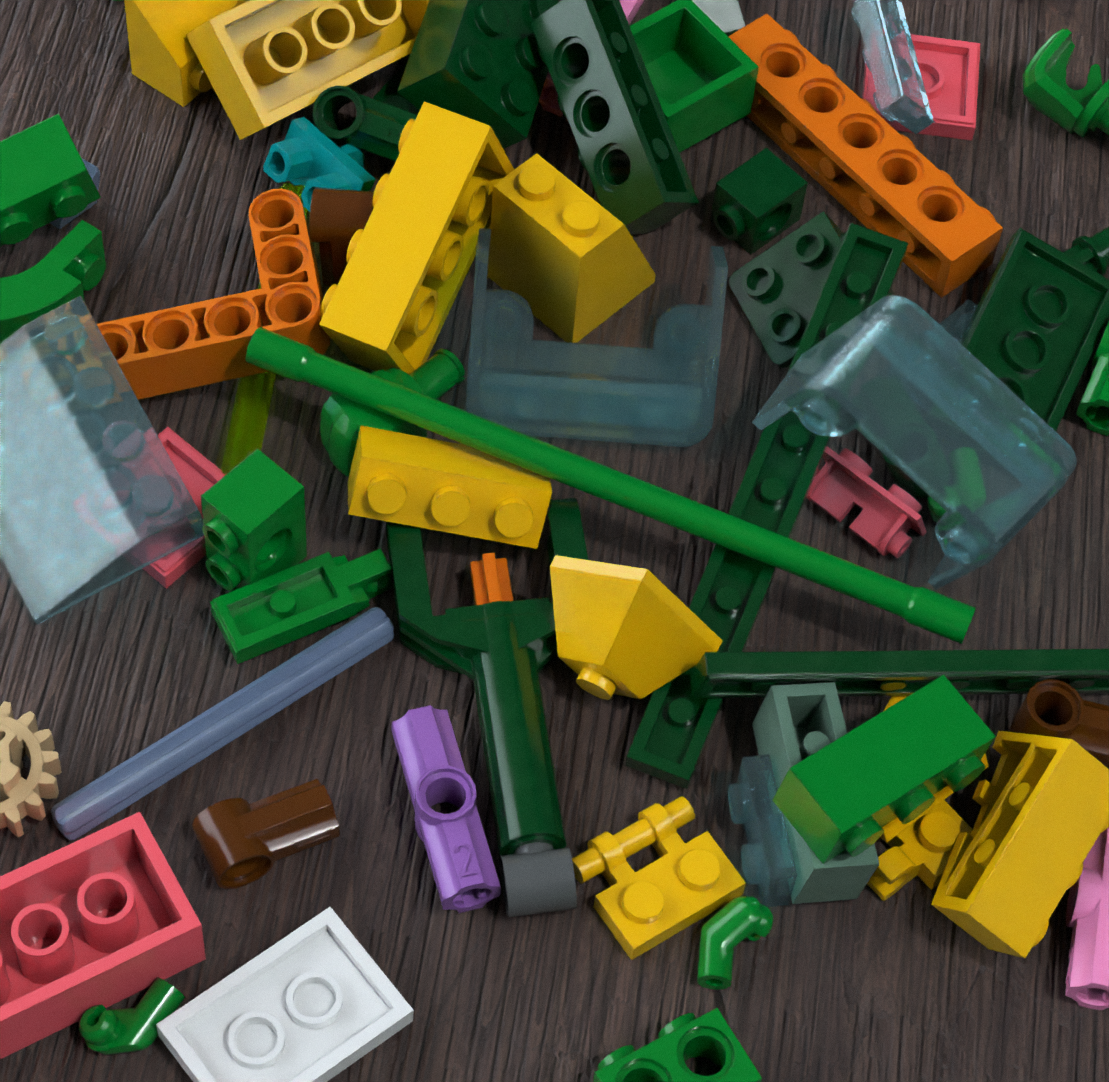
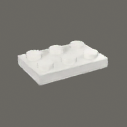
[156,907,414,1082]

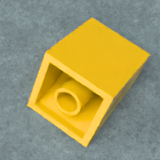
[488,153,656,347]

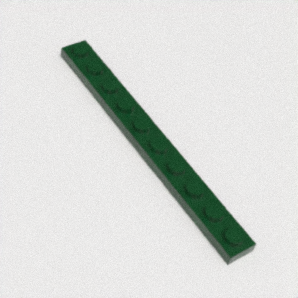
[625,223,908,789]

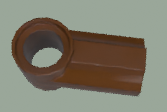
[309,187,374,287]
[1009,679,1109,767]
[192,778,340,889]

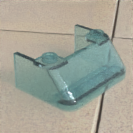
[466,228,728,447]
[752,295,1077,589]

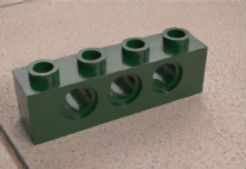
[530,0,699,234]

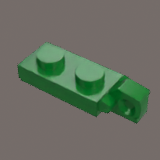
[210,548,393,664]

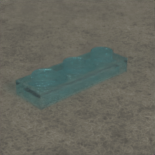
[851,0,934,134]

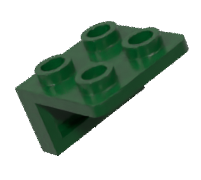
[729,211,901,368]

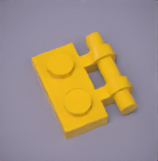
[572,796,746,960]

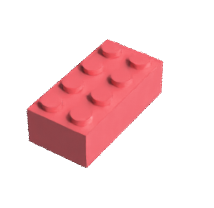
[0,812,206,1059]

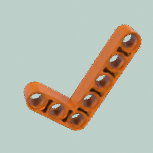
[19,188,330,416]

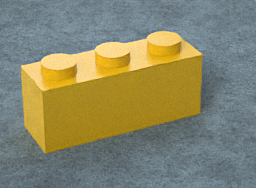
[348,425,552,549]

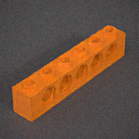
[728,13,1003,298]

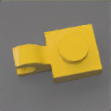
[867,800,972,901]

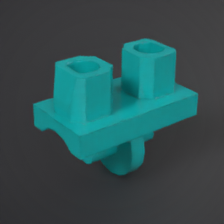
[263,117,376,212]

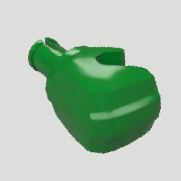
[1023,28,1109,138]
[320,348,465,478]

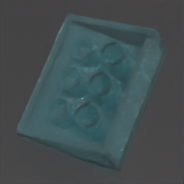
[0,295,204,625]

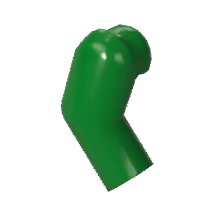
[697,896,773,990]

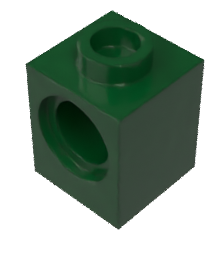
[710,148,808,255]

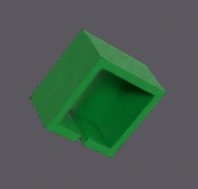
[630,0,759,153]

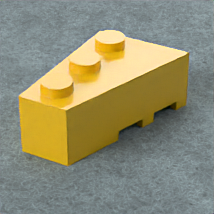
[931,731,1109,958]

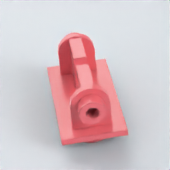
[806,446,927,559]

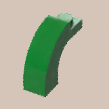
[0,220,106,358]

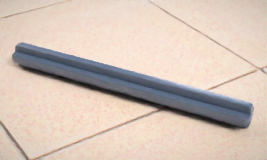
[51,607,394,840]

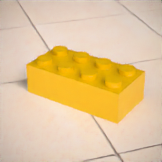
[186,0,430,140]
[319,101,514,374]

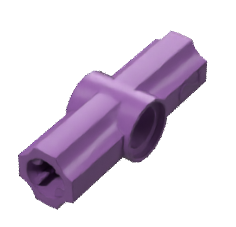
[391,705,501,913]

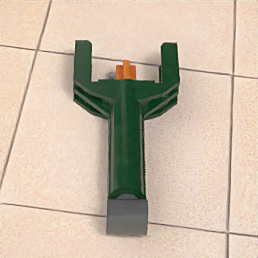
[386,497,588,917]

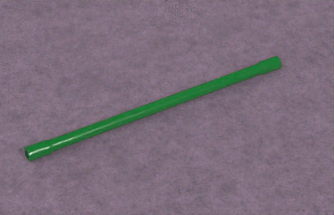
[245,327,976,644]

